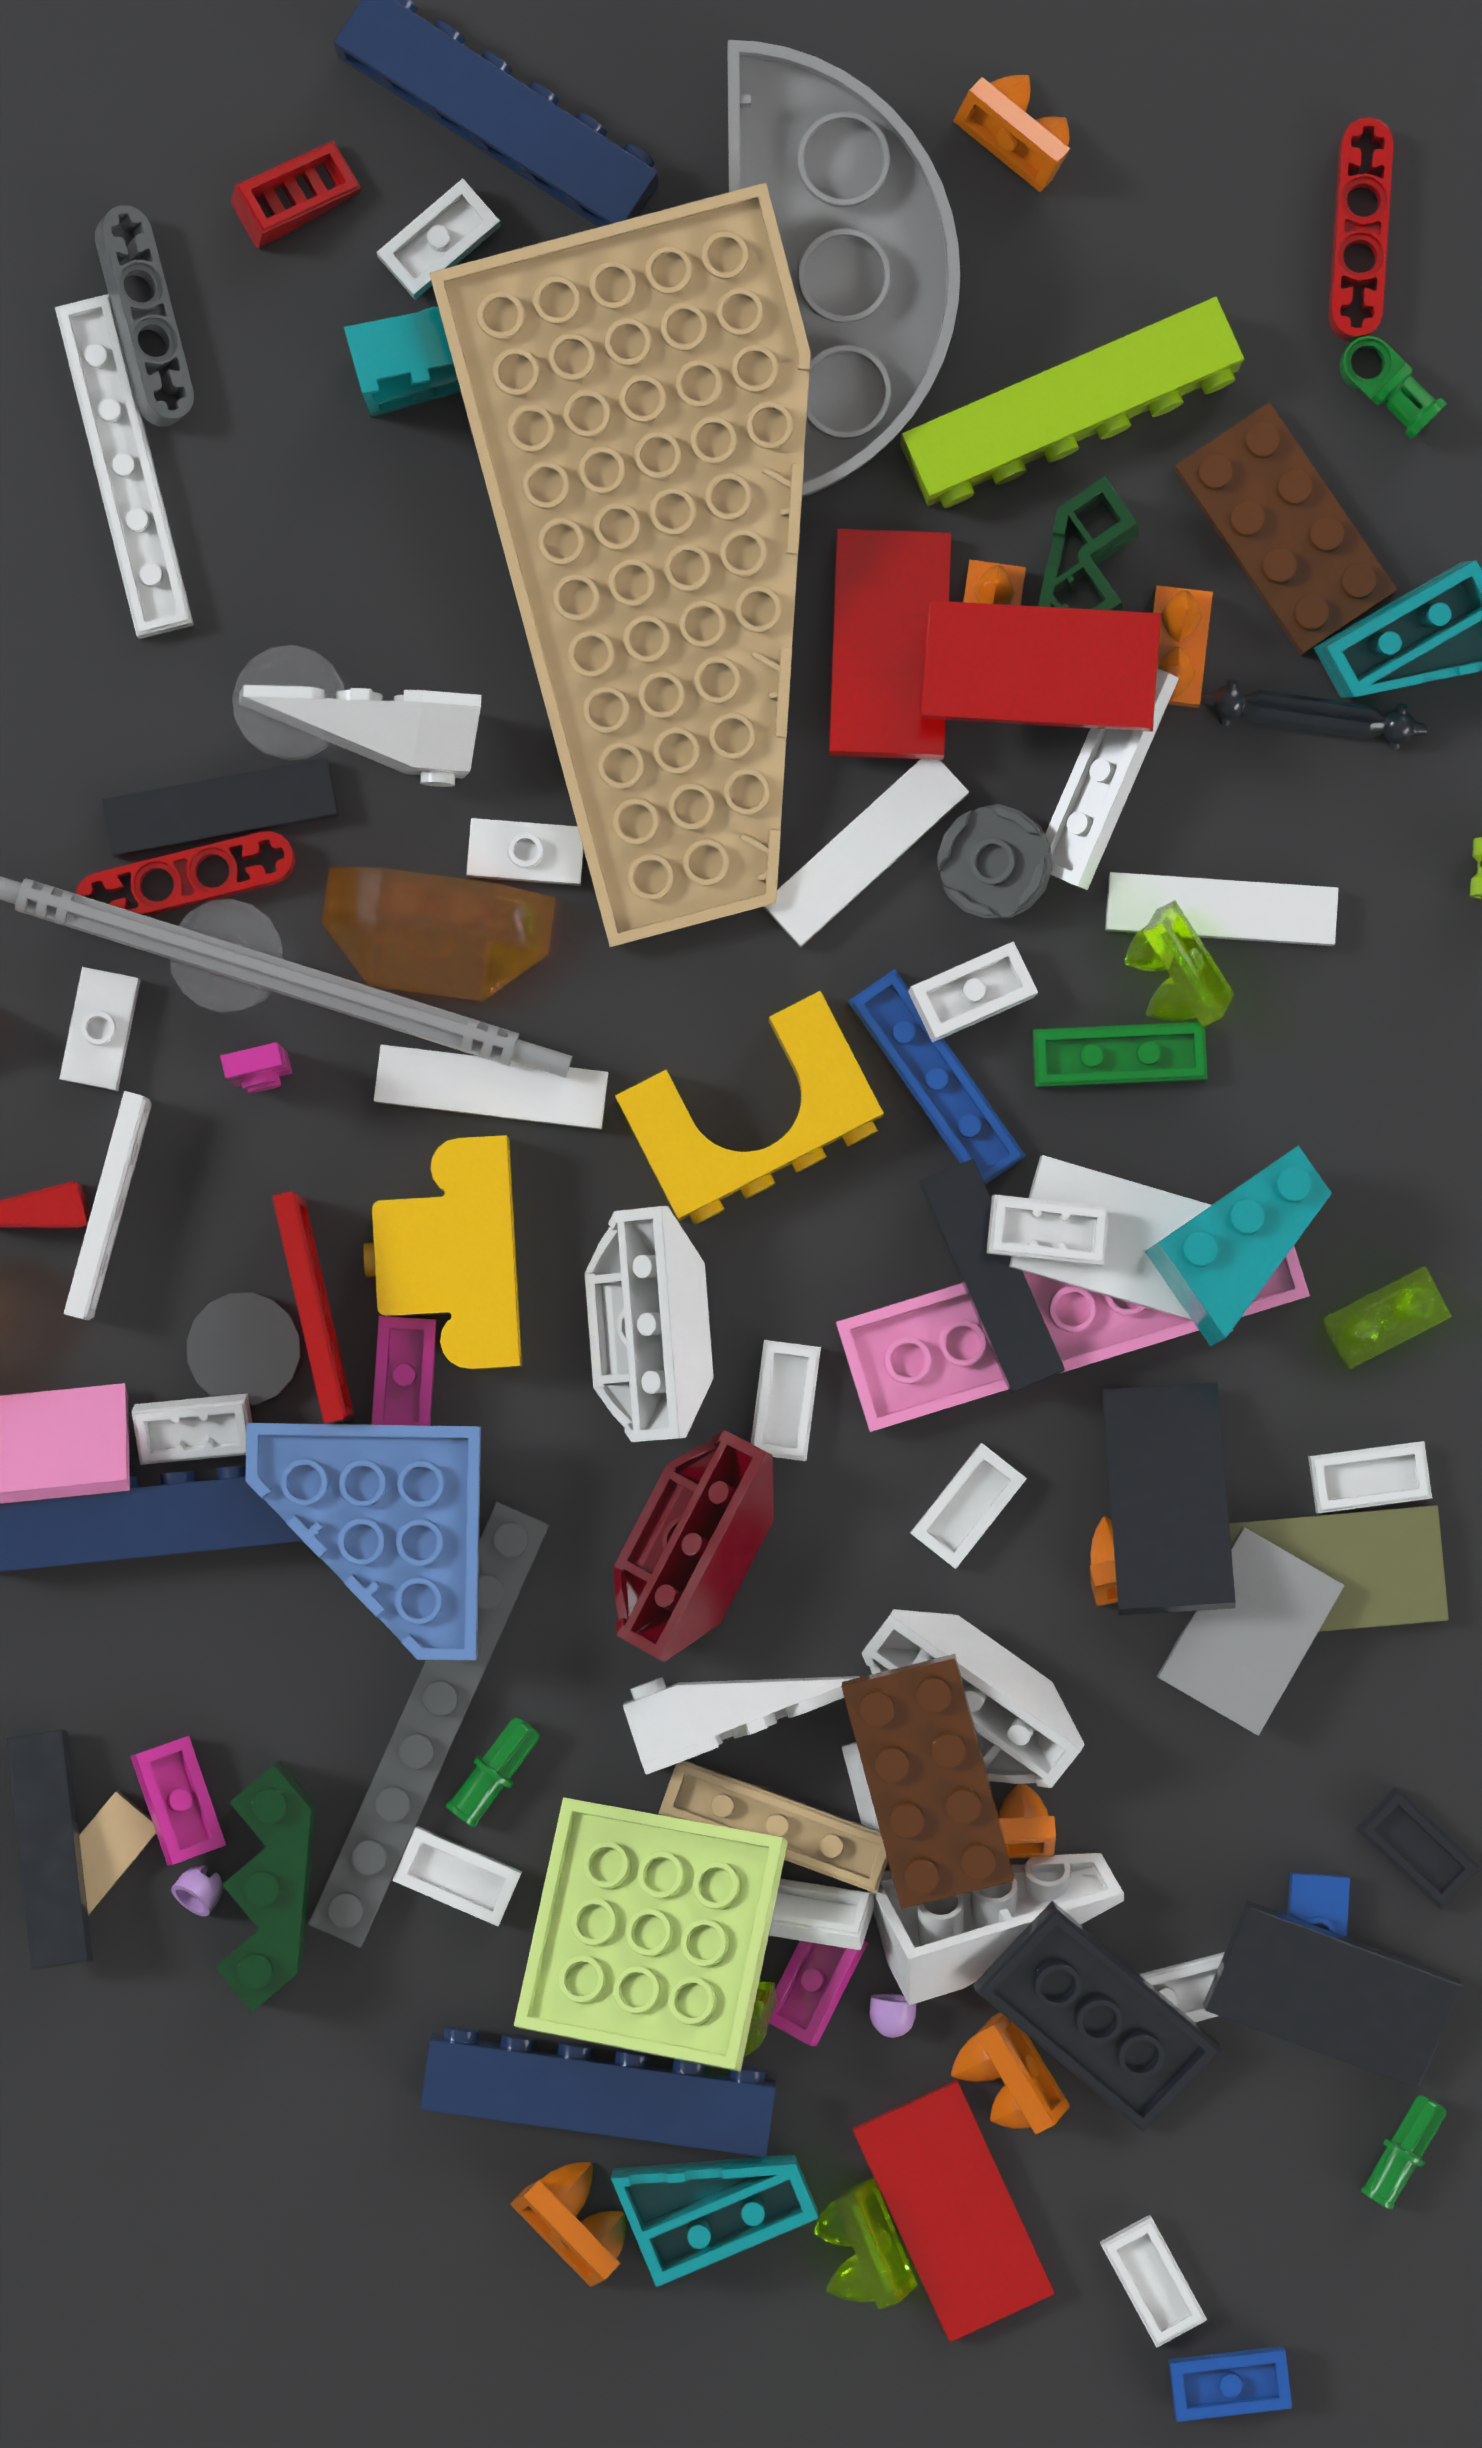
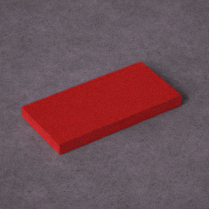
[829,529,951,760]
[921,600,1161,732]
[272,1191,355,1424]
[852,2079,1055,2342]

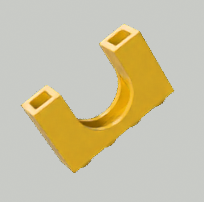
[615,991,884,1225]

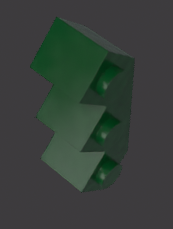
[1038,476,1139,611]
[214,1761,317,2012]

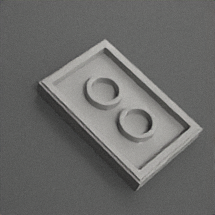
[1157,1527,1345,1736]

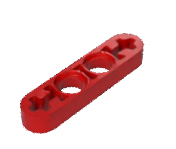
[1328,117,1394,342]
[75,831,295,916]

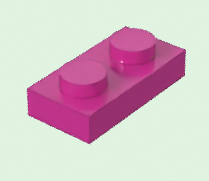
[220,1042,293,1093]
[371,1316,438,1426]
[130,1736,226,1866]
[761,1941,868,2046]

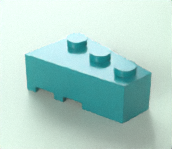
[343,306,461,417]
[1314,560,1482,698]
[1145,1145,1332,1347]
[611,2154,818,2287]

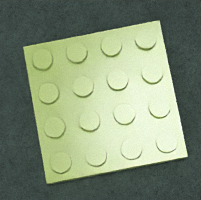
[514,1797,788,2072]

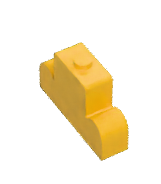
[364,1135,522,1370]

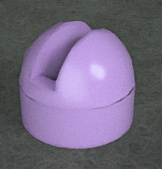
[171,1865,223,1916]
[870,1993,917,2038]

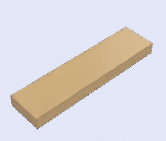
[658,1760,888,1893]

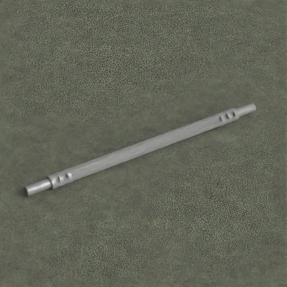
[0,876,573,1078]

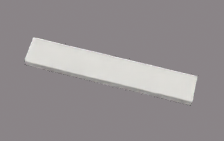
[55,294,194,639]

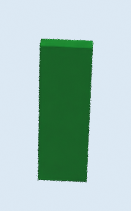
[1032,1022,1208,1088]

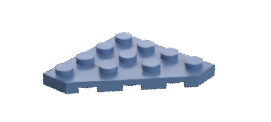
[245,1423,481,1660]

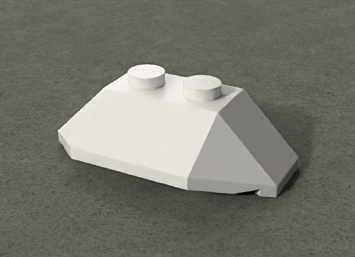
[585,1206,714,1442]
[862,1609,1085,1788]

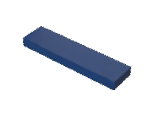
[848,969,1026,1185]

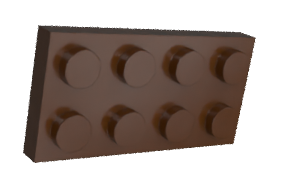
[1173,402,1398,656]
[841,1654,1014,1909]

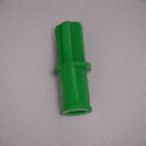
[446,1717,540,1827]
[1360,2095,1447,2210]

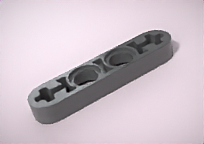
[95,205,194,427]

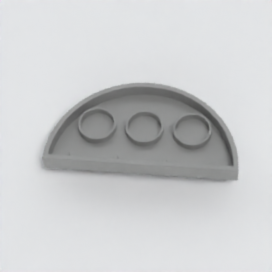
[727,40,960,497]

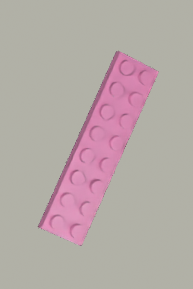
[836,1246,1310,1432]

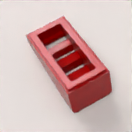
[231,140,361,249]
[0,1181,91,1229]

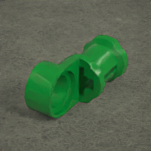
[1339,336,1447,440]

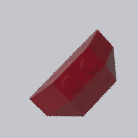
[613,1430,774,1662]

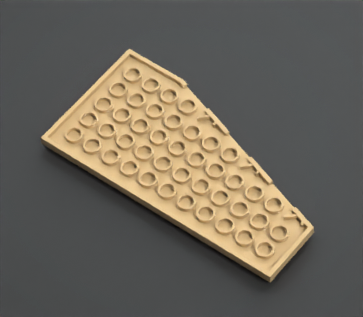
[429,182,811,947]

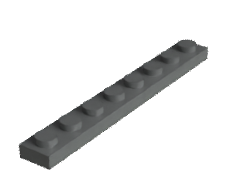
[308,1501,550,1948]

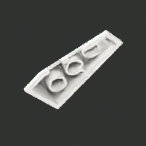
[239,685,481,787]
[623,1676,860,1775]
[867,1853,1124,2005]

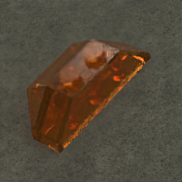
[322,867,556,1002]

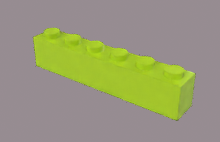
[900,296,1244,508]

